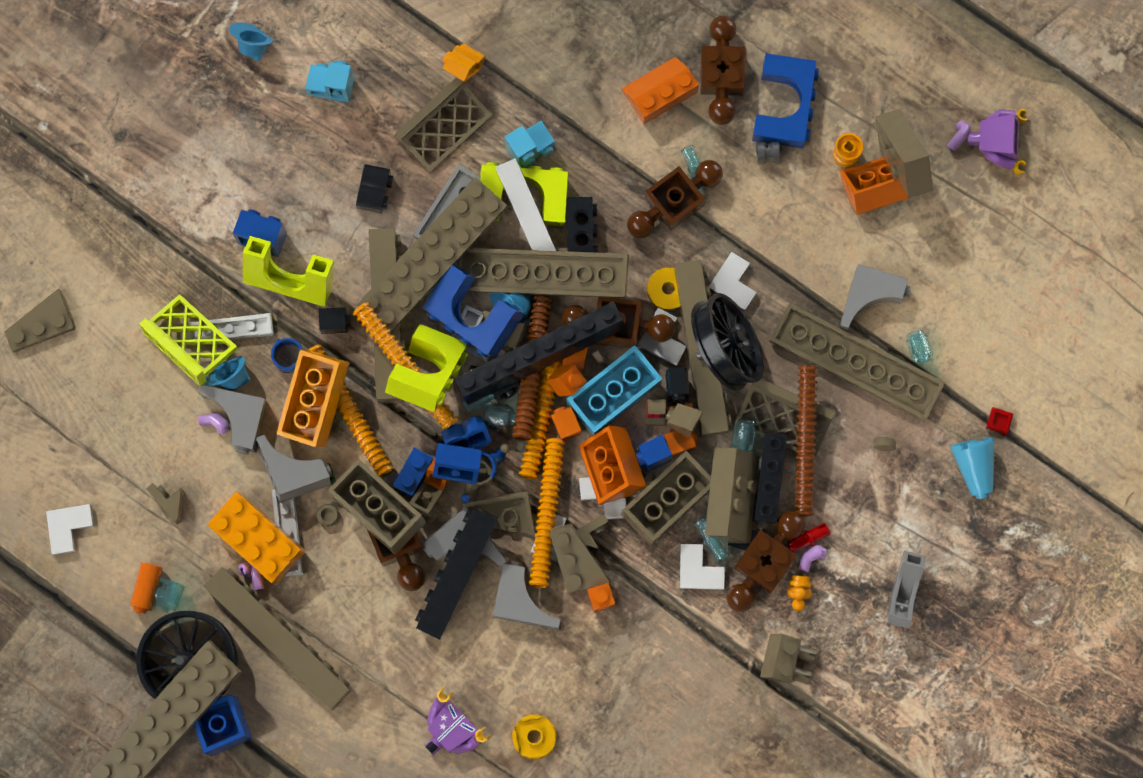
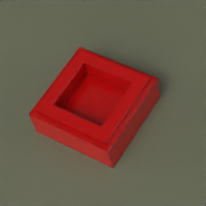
[985,407,1013,435]

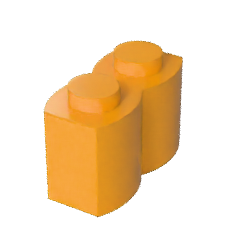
[442,43,486,82]

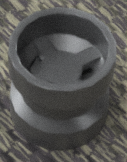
[756,141,780,164]

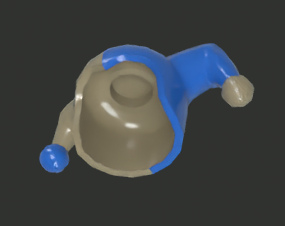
[461,444,510,503]

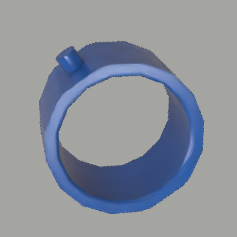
[271,338,303,373]

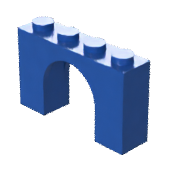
[752,53,819,148]
[423,265,524,358]

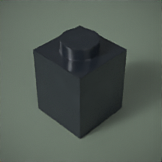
[319,307,351,334]

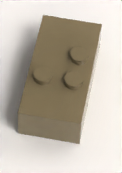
[875,109,933,198]
[705,448,760,544]
[621,451,711,546]
[328,459,426,555]

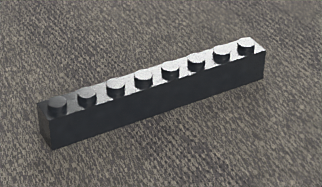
[454,301,626,405]

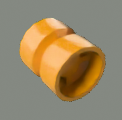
[832,133,863,168]

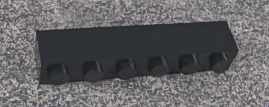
[415,506,499,640]

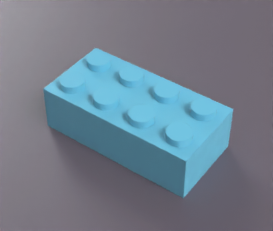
[566,345,662,436]

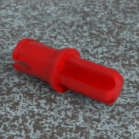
[787,523,831,553]

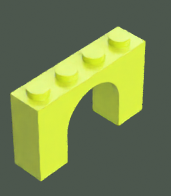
[480,162,568,227]
[243,236,334,307]
[385,324,469,412]

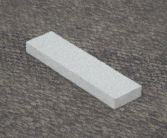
[186,313,274,340]
[271,490,304,577]

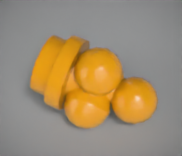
[787,575,812,611]

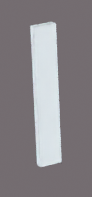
[495,159,556,251]

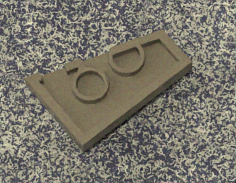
[4,288,75,353]
[462,491,535,535]
[549,524,611,593]

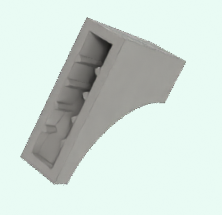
[839,264,910,332]
[199,385,267,455]
[256,435,332,503]
[423,507,507,566]
[493,561,560,630]

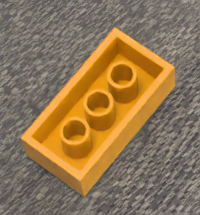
[277,350,349,447]
[207,491,306,584]

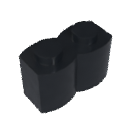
[356,164,394,214]
[665,367,690,406]

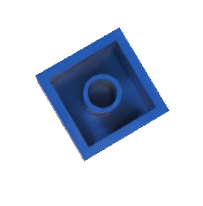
[232,209,287,258]
[194,694,253,756]

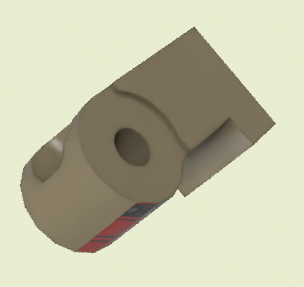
[645,399,666,426]

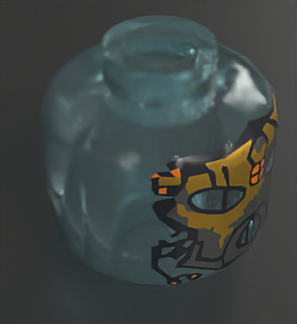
[484,403,517,433]

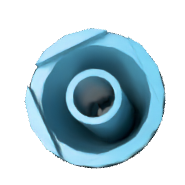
[950,437,994,499]

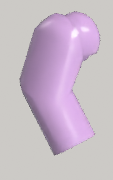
[947,120,971,151]
[198,413,229,434]
[798,545,827,573]
[238,562,265,591]

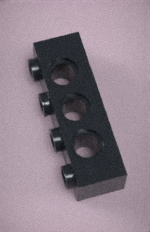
[566,197,598,253]
[754,432,787,524]

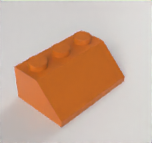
[621,57,699,125]
[839,157,911,215]
[579,426,646,505]

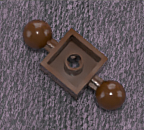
[700,16,745,125]
[627,160,723,238]
[561,297,675,348]
[726,511,805,612]
[367,530,425,591]

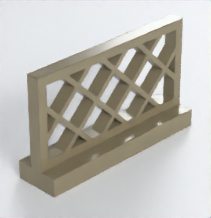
[394,77,492,173]
[734,379,836,457]

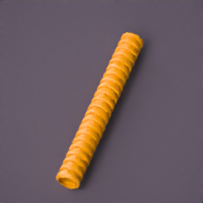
[353,302,458,430]
[309,345,395,478]
[519,360,562,480]
[529,438,566,588]

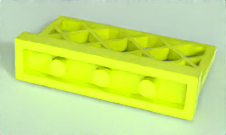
[139,294,238,386]

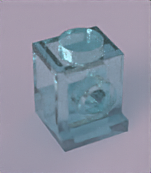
[154,577,185,613]

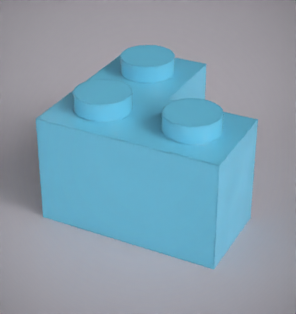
[305,61,354,103]
[504,121,555,168]

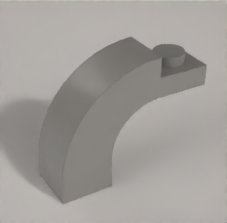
[887,550,926,628]

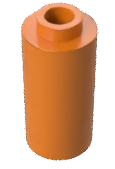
[130,562,163,614]

